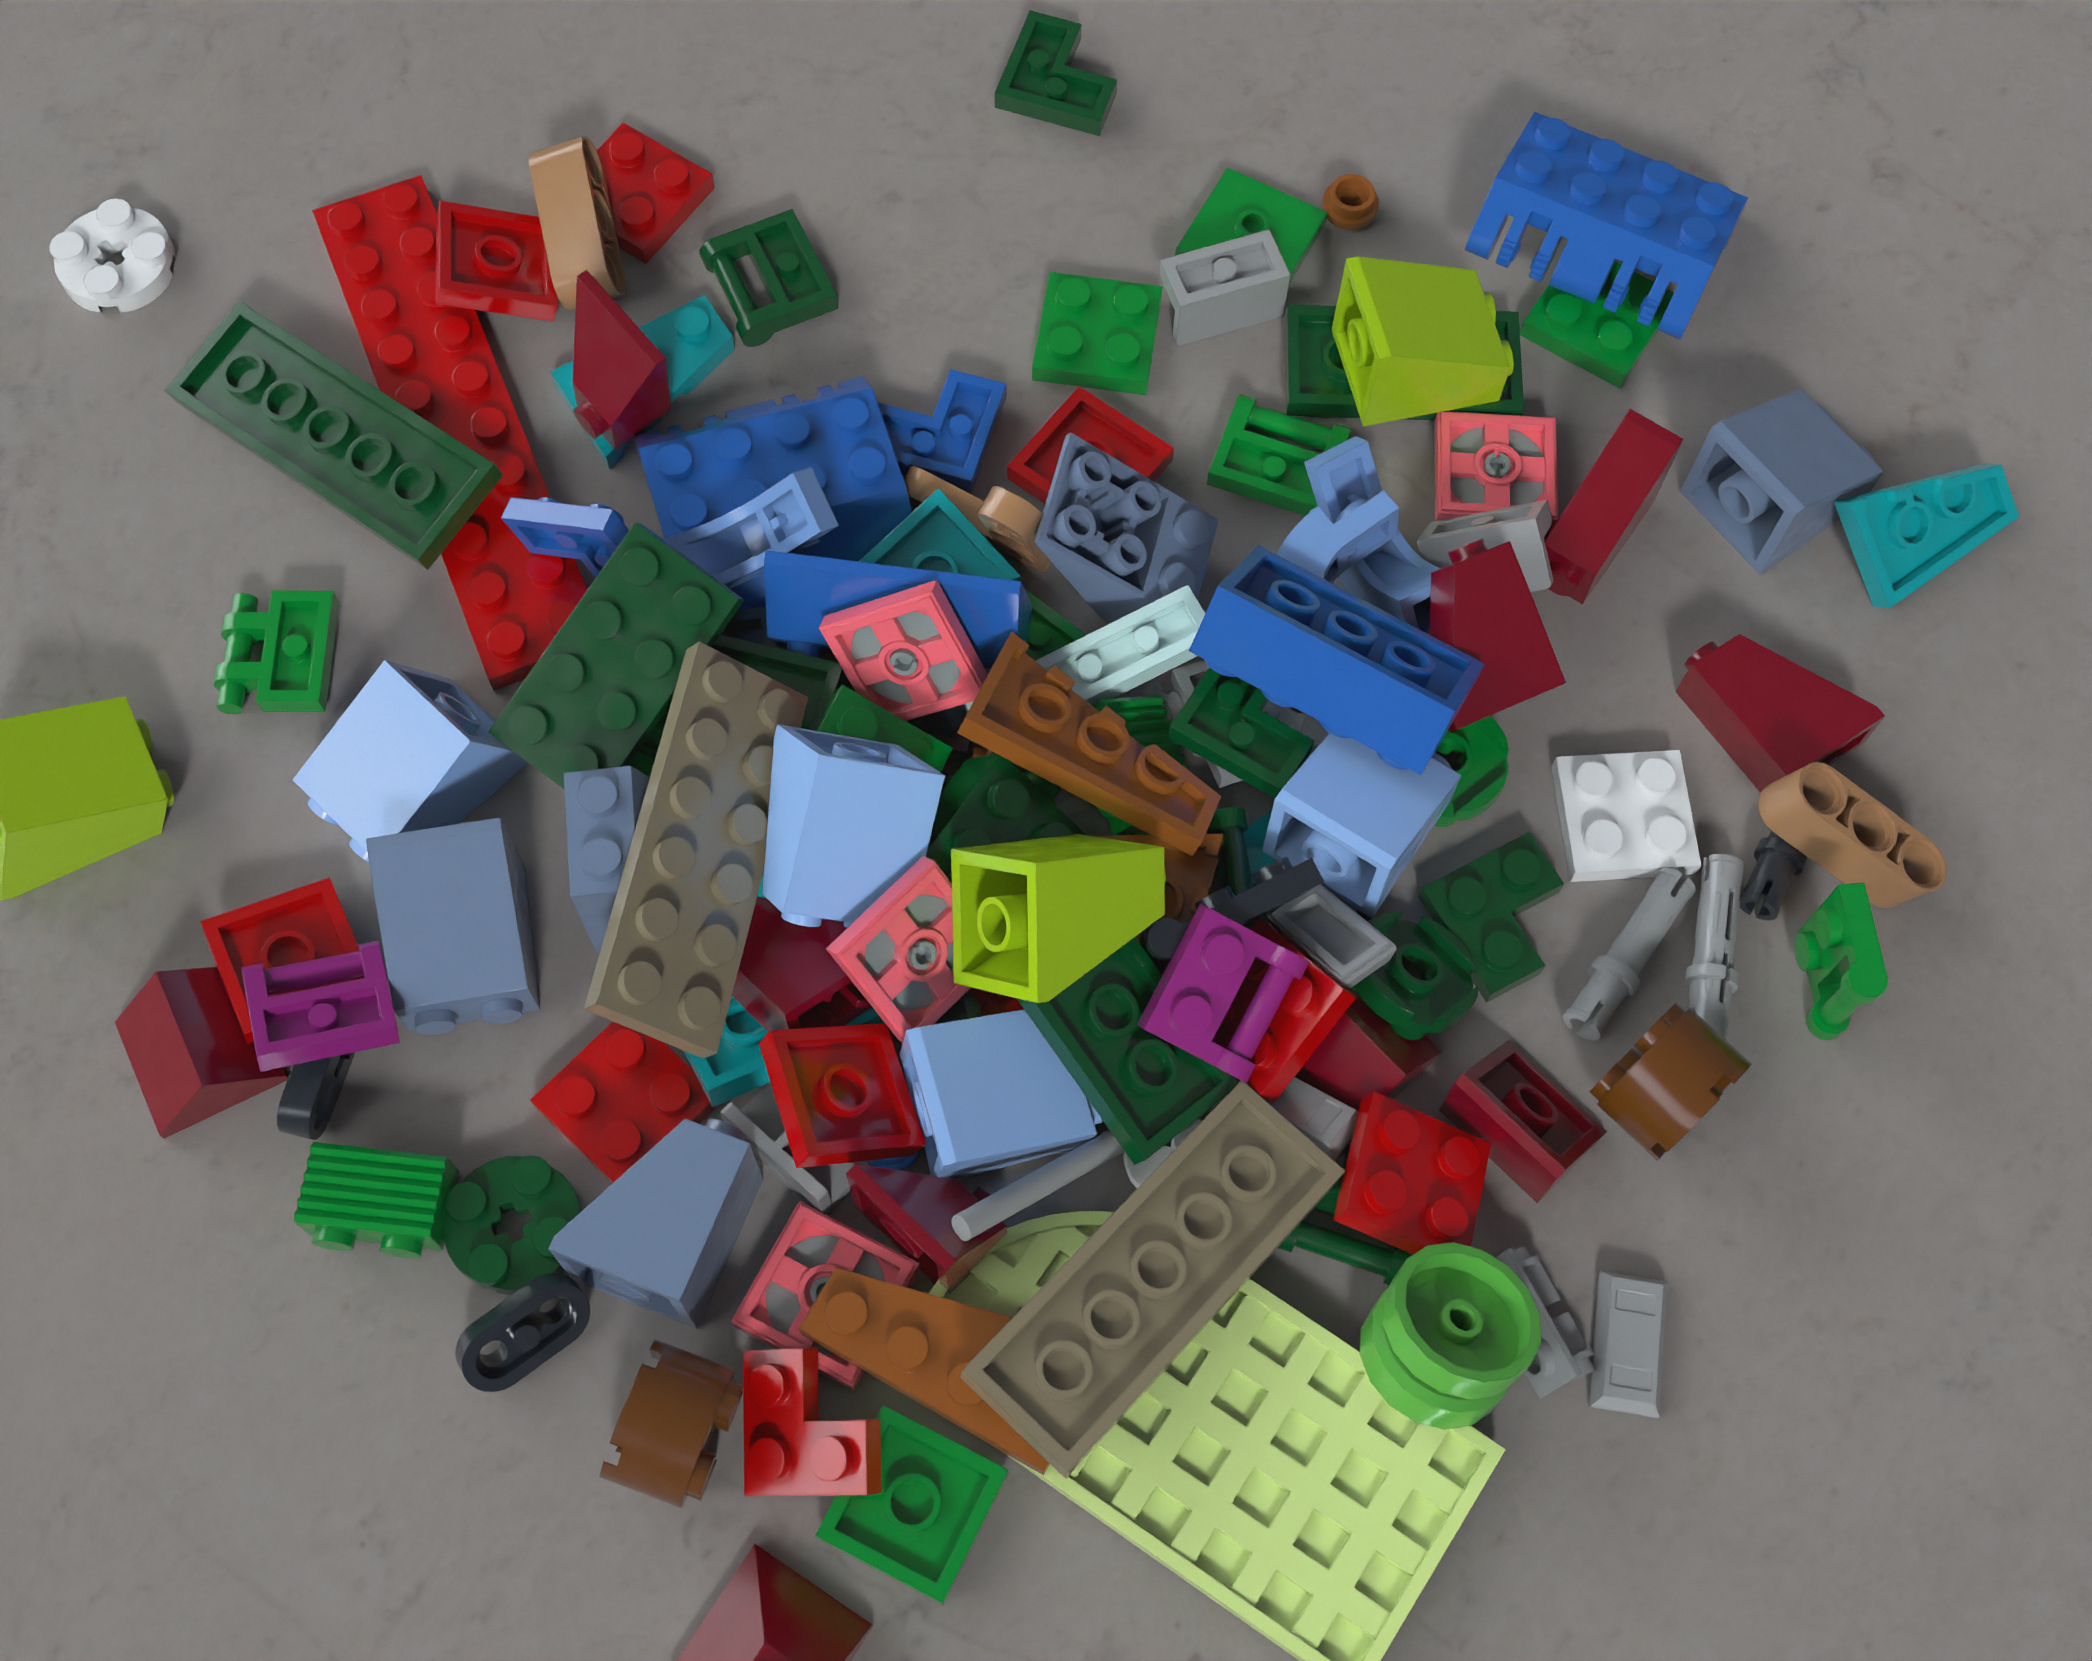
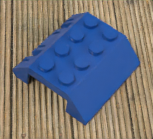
[1465,112,1748,340]
[634,376,912,610]

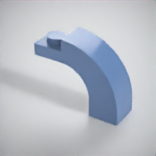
[1304,436,1441,635]
[663,467,839,589]
[1277,490,1399,584]

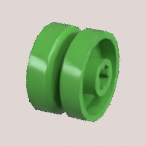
[1360,1242,1541,1430]

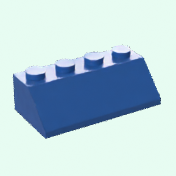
[1189,545,1485,775]
[764,550,1033,674]

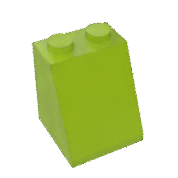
[1331,256,1514,427]
[0,696,174,901]
[951,834,1166,1003]

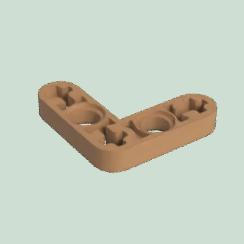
[903,466,1052,573]

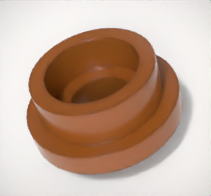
[1322,174,1379,230]

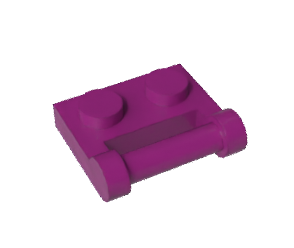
[1137,904,1310,1083]
[241,941,400,1072]

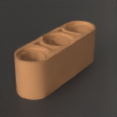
[528,136,626,311]
[1758,762,1947,909]

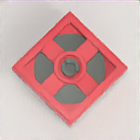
[1434,411,1559,531]
[819,580,988,721]
[826,856,971,1043]
[731,1201,920,1391]

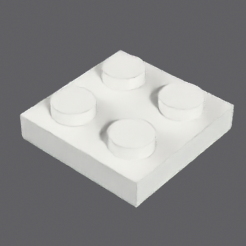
[1551,750,1701,882]

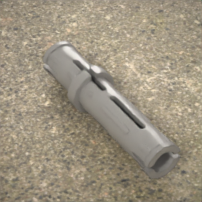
[1684,854,1744,1041]
[1562,867,1696,1041]

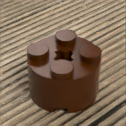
[1589,1003,1752,1161]
[600,1339,743,1508]

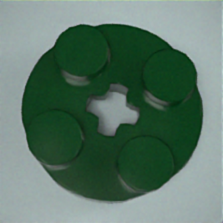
[1351,912,1479,1040]
[443,1155,583,1295]

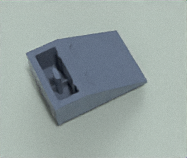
[1034,433,1219,623]

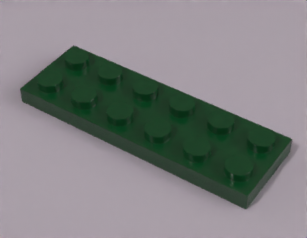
[164,300,503,570]

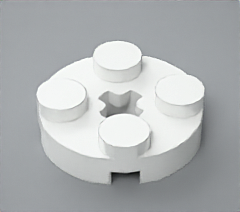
[49,199,176,313]

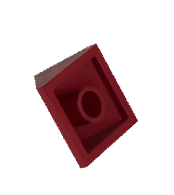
[115,967,289,1139]
[1295,987,1442,1111]
[1439,1040,1608,1203]

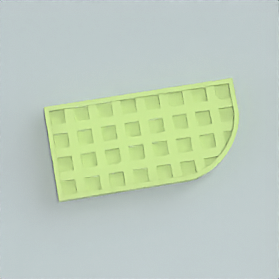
[928,1211,1506,1661]

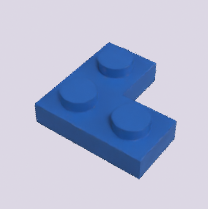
[877,369,1007,493]
[501,497,629,577]

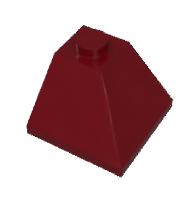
[572,269,671,451]
[846,1163,1007,1295]
[677,1544,873,1661]

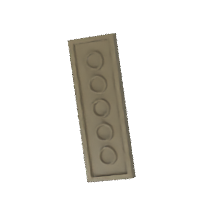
[584,642,808,1058]
[960,1080,1345,1479]

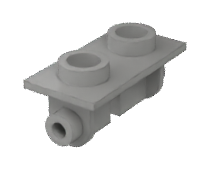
[1496,1246,1595,1399]

